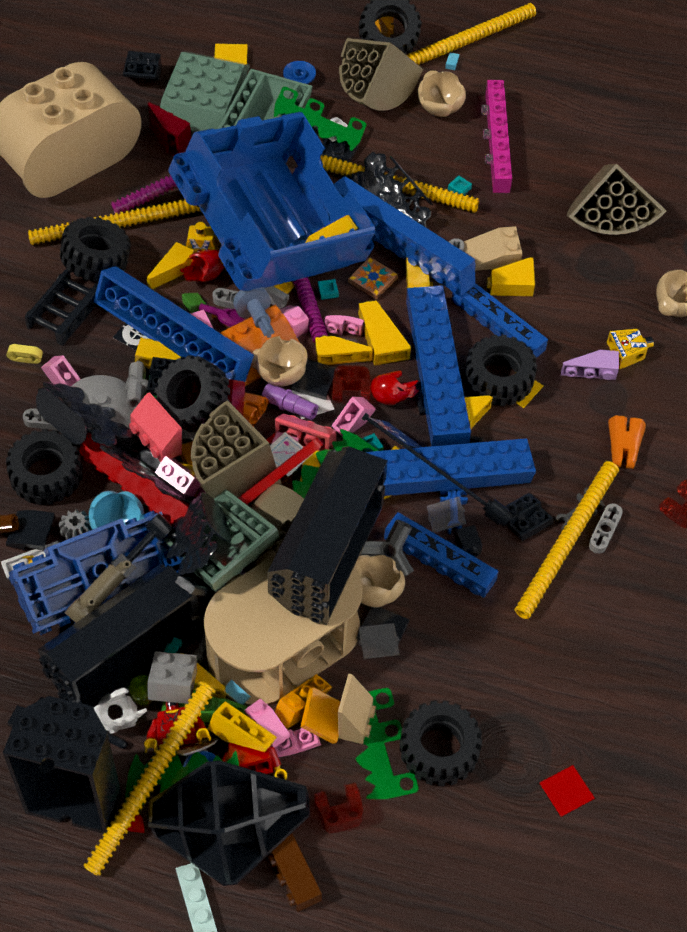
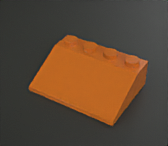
[221,304,300,386]

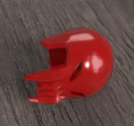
[180,249,224,282]
[370,370,419,405]

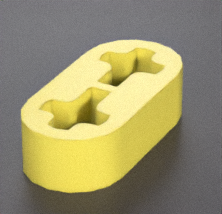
[7,344,43,364]

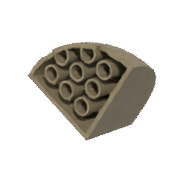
[339,38,423,111]
[567,164,667,235]
[191,400,281,501]
[243,484,304,573]

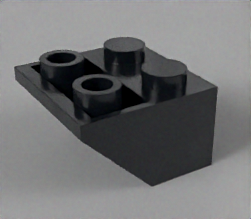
[123,51,162,80]

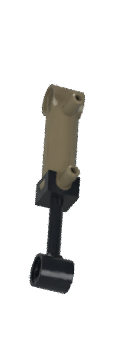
[64,513,173,623]

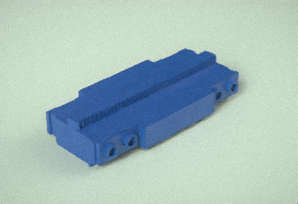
[9,511,182,635]

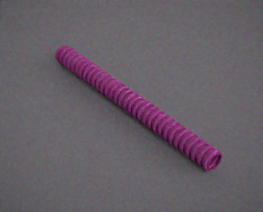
[111,175,178,214]
[293,277,328,344]

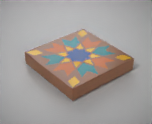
[348,257,398,300]

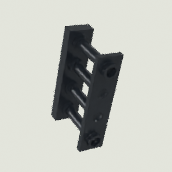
[25,269,98,346]

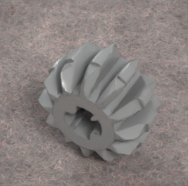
[59,509,92,540]

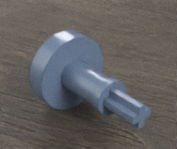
[233,287,274,338]

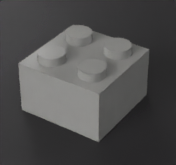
[148,651,197,704]

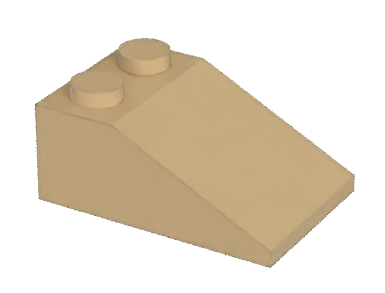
[464,226,522,271]
[338,674,376,744]

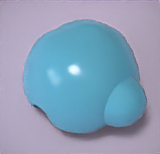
[89,491,145,530]

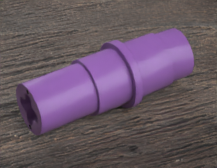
[262,384,319,420]

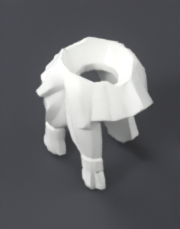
[94,688,147,734]

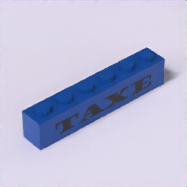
[452,283,548,358]
[384,512,498,598]

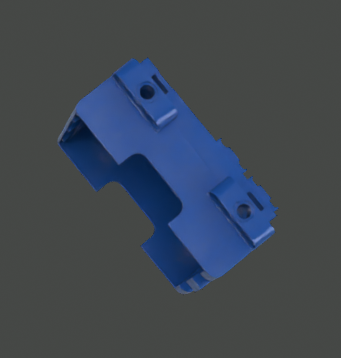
[168,112,375,291]

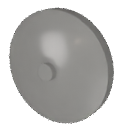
[72,375,133,434]

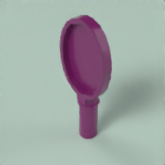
[199,303,246,327]

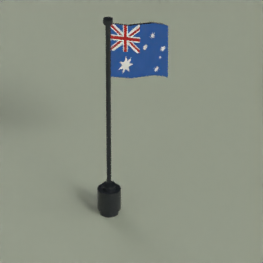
[362,413,513,527]

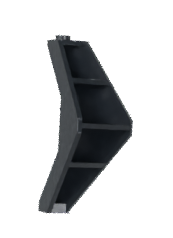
[147,760,310,886]

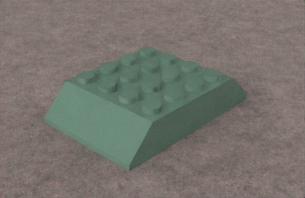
[160,52,250,133]
[218,69,313,129]
[164,489,279,592]

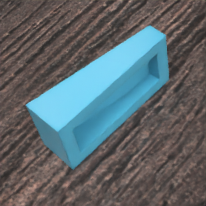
[445,53,459,70]
[225,680,251,705]

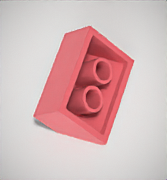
[129,392,182,462]
[275,413,337,451]

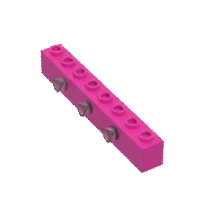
[481,80,512,193]

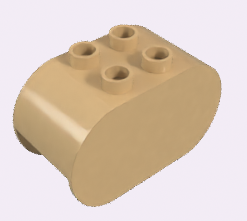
[0,62,141,198]
[204,550,363,706]

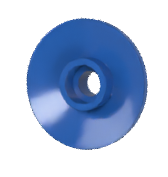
[283,61,316,84]

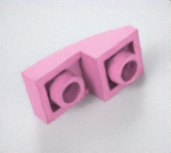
[325,315,364,336]
[275,728,321,757]

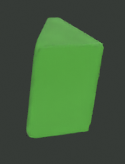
[182,293,206,313]

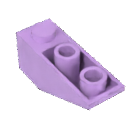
[561,350,619,380]

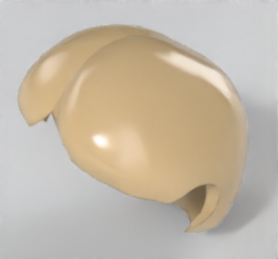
[418,71,466,117]
[656,270,687,317]
[251,336,307,387]
[355,555,405,607]

